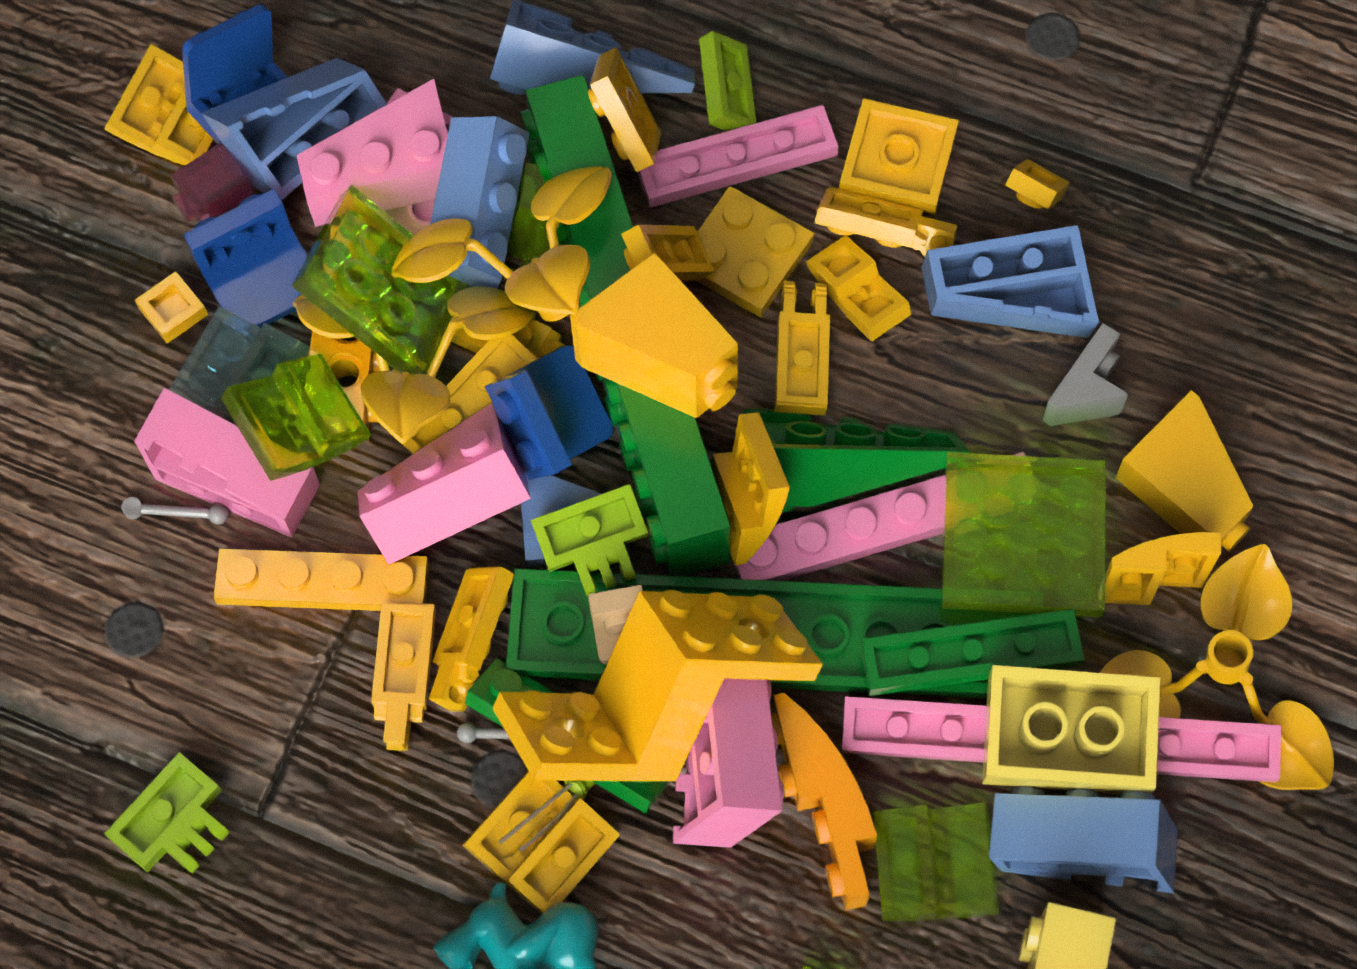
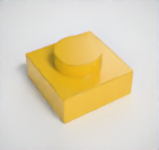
[1005,159,1070,209]
[135,271,208,344]

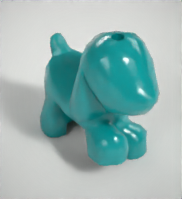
[433,882,599,969]

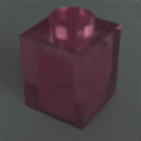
[171,143,254,222]

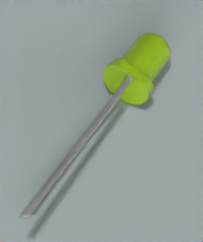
[499,781,596,851]

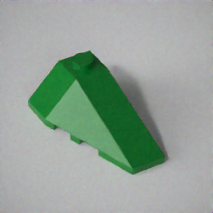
[744,409,970,512]

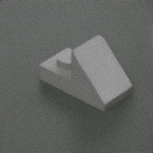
[1042,323,1128,426]

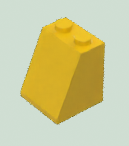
[570,252,738,418]

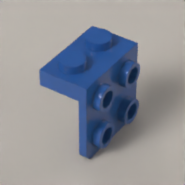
[182,4,288,147]
[183,189,319,336]
[485,345,613,480]

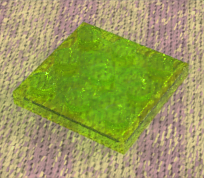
[292,185,467,375]
[941,452,1106,617]

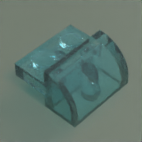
[169,306,310,437]

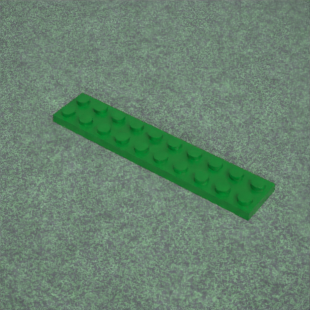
[506,569,1042,699]

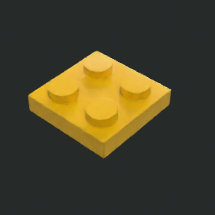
[588,47,662,172]
[839,98,959,214]
[695,186,814,318]

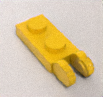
[774,281,830,415]

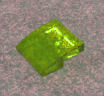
[506,163,550,267]
[221,353,371,481]
[873,802,999,921]

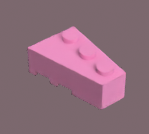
[296,79,448,227]
[134,388,320,538]
[357,403,531,565]
[673,678,784,847]

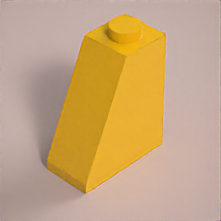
[1116,390,1254,552]

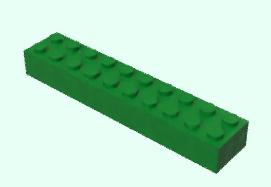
[520,75,730,576]

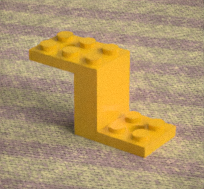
[493,590,823,781]

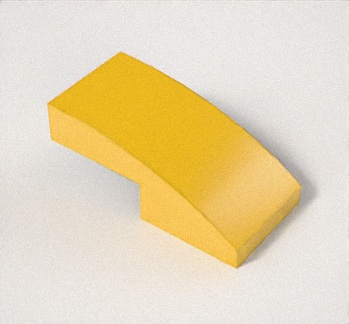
[806,235,912,342]

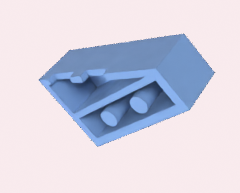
[201,58,387,200]
[921,225,1099,338]
[989,787,1178,893]

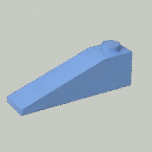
[490,0,695,95]

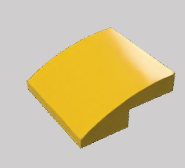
[104,44,213,169]
[711,412,790,565]
[1097,532,1221,605]
[462,771,620,914]

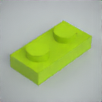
[699,31,757,131]

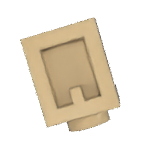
[588,585,643,664]

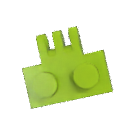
[531,484,648,596]
[104,752,230,874]

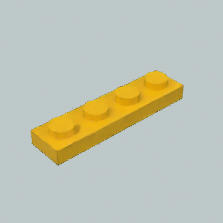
[213,549,429,611]

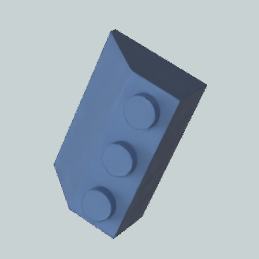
[430,116,530,289]

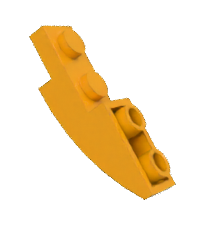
[771,693,877,911]

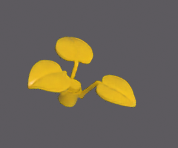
[391,166,612,321]
[293,284,536,444]
[1100,544,1334,790]

